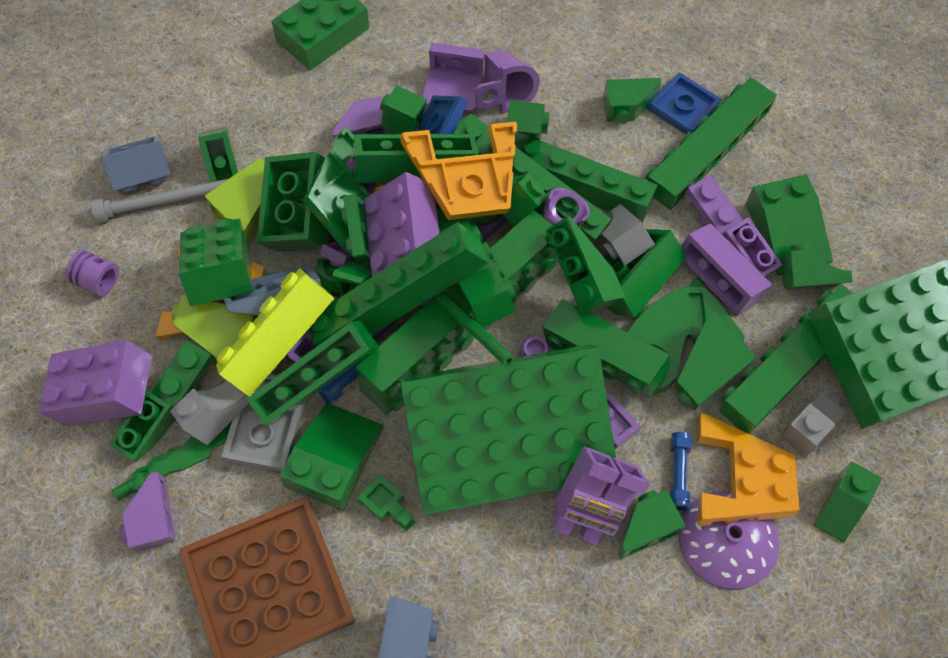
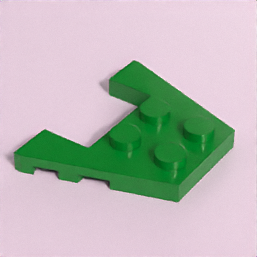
[302,126,370,248]

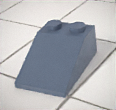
[223,264,322,316]

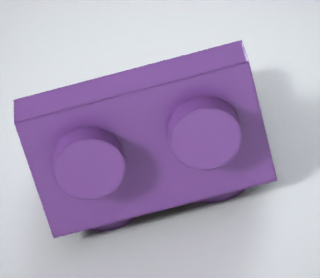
[423,42,485,113]

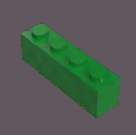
[352,134,479,183]
[542,299,670,398]
[247,321,379,426]

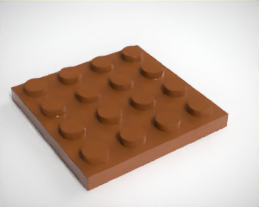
[179,496,356,658]

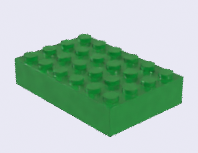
[808,259,948,429]
[399,344,616,515]

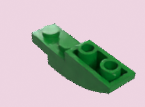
[109,339,215,462]

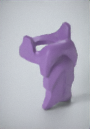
[541,188,590,227]

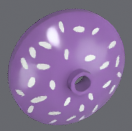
[679,491,779,590]

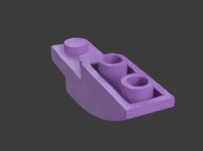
[685,174,782,277]

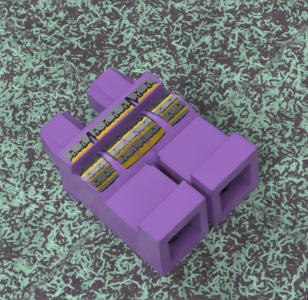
[553,446,649,545]

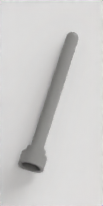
[91,179,228,223]

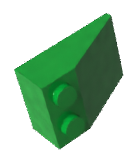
[745,174,833,276]
[279,403,384,512]

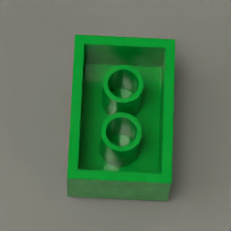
[271,0,369,71]
[257,152,329,252]
[179,218,253,307]

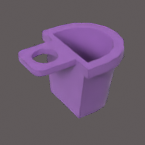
[475,50,540,114]

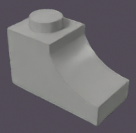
[601,204,655,265]
[170,381,249,445]
[781,392,847,458]

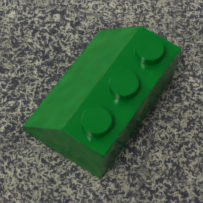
[604,229,687,317]

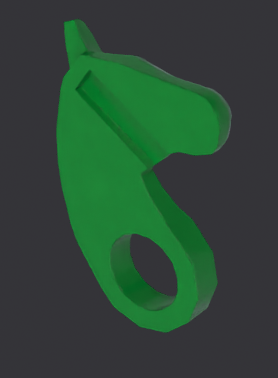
[628,276,744,394]

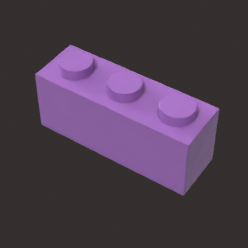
[681,223,772,316]

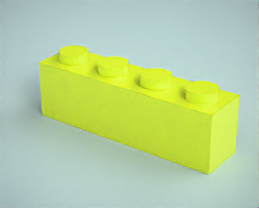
[216,268,334,397]

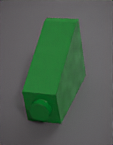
[674,310,756,410]

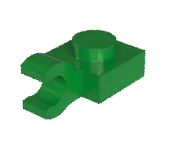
[357,474,415,532]

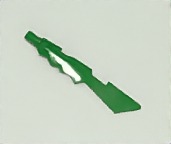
[112,421,232,501]

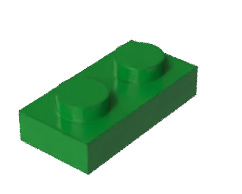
[341,194,370,263]

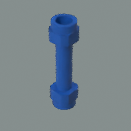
[318,345,379,404]
[669,432,692,511]

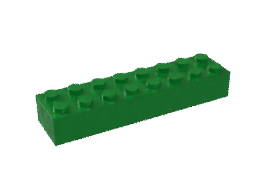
[356,210,557,416]

